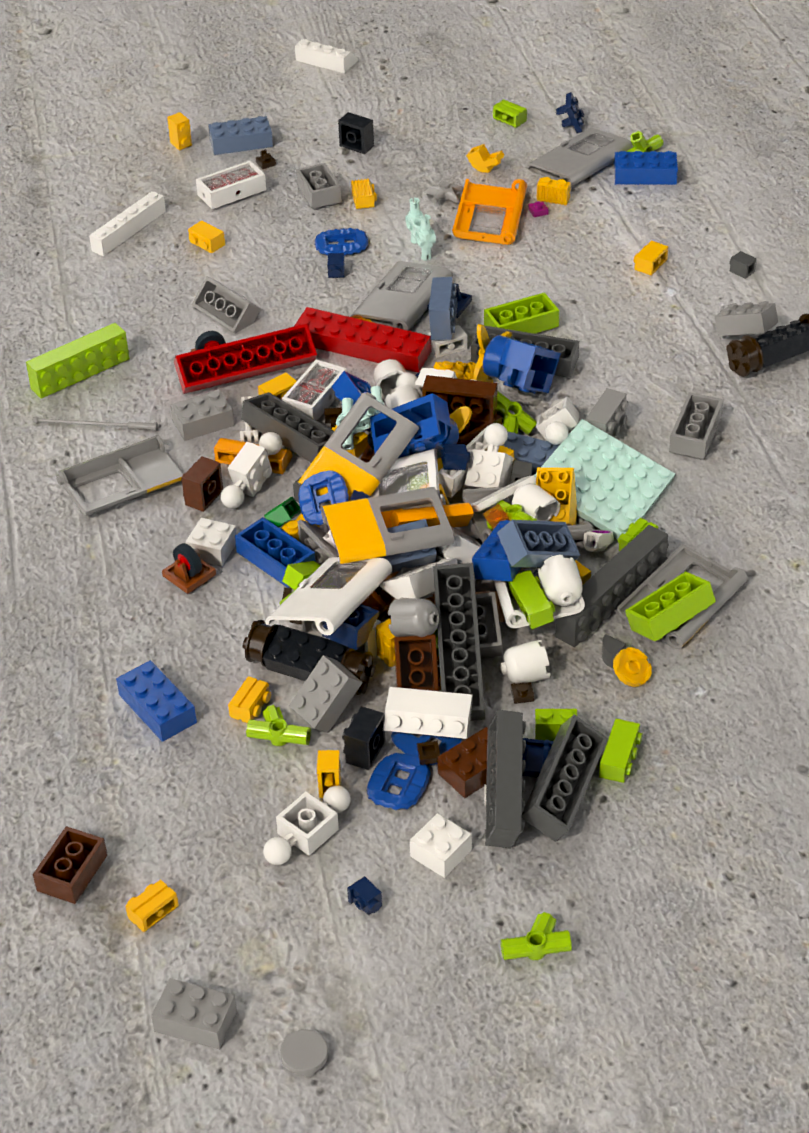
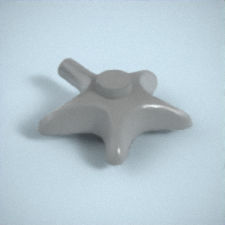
[424,181,464,204]

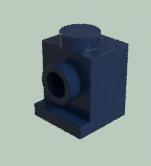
[347,876,382,916]

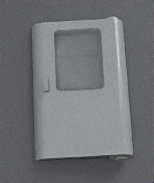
[527,128,633,188]
[350,261,453,331]

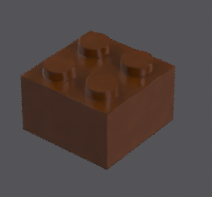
[181,456,223,512]

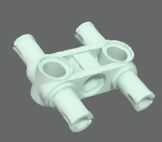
[405,197,436,261]
[336,386,385,450]

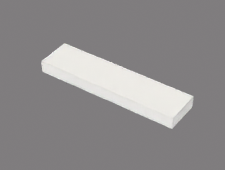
[471,475,536,512]

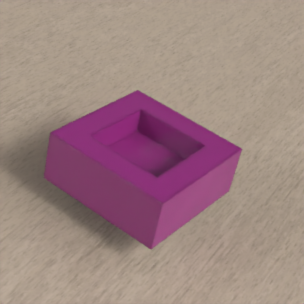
[528,201,548,217]

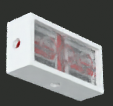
[196,161,266,209]
[282,359,347,421]

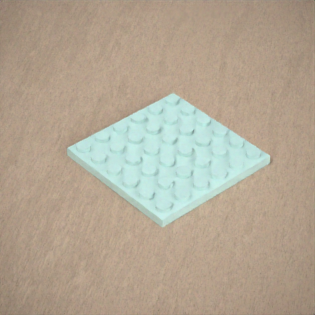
[534,419,675,540]

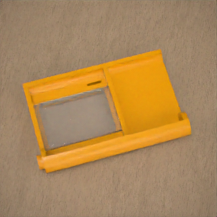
[452,179,527,245]

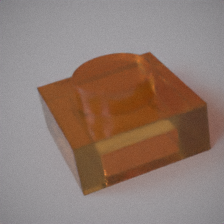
[483,504,510,530]

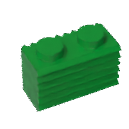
[264,497,301,528]

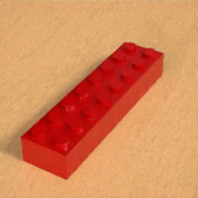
[294,307,432,373]
[174,323,317,394]

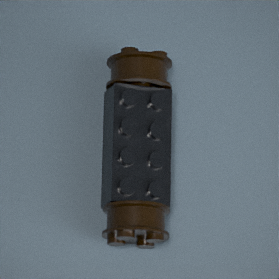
[726,313,809,377]
[242,619,376,695]

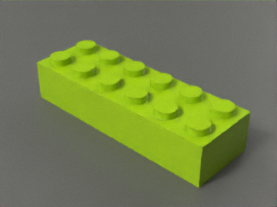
[26,323,130,399]

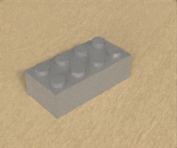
[669,392,724,459]

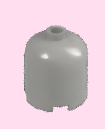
[388,598,439,637]

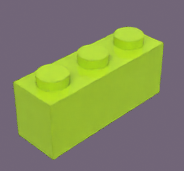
[509,570,555,629]
[599,718,643,783]

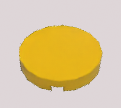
[613,647,652,687]

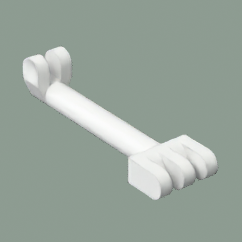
[240,396,259,442]

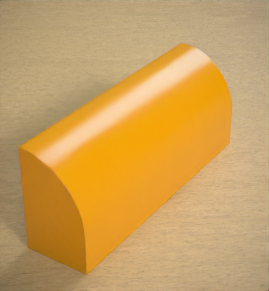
[214,438,293,474]
[390,502,474,528]

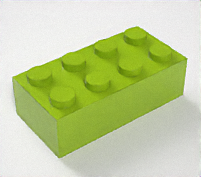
[484,292,559,334]
[625,571,716,642]

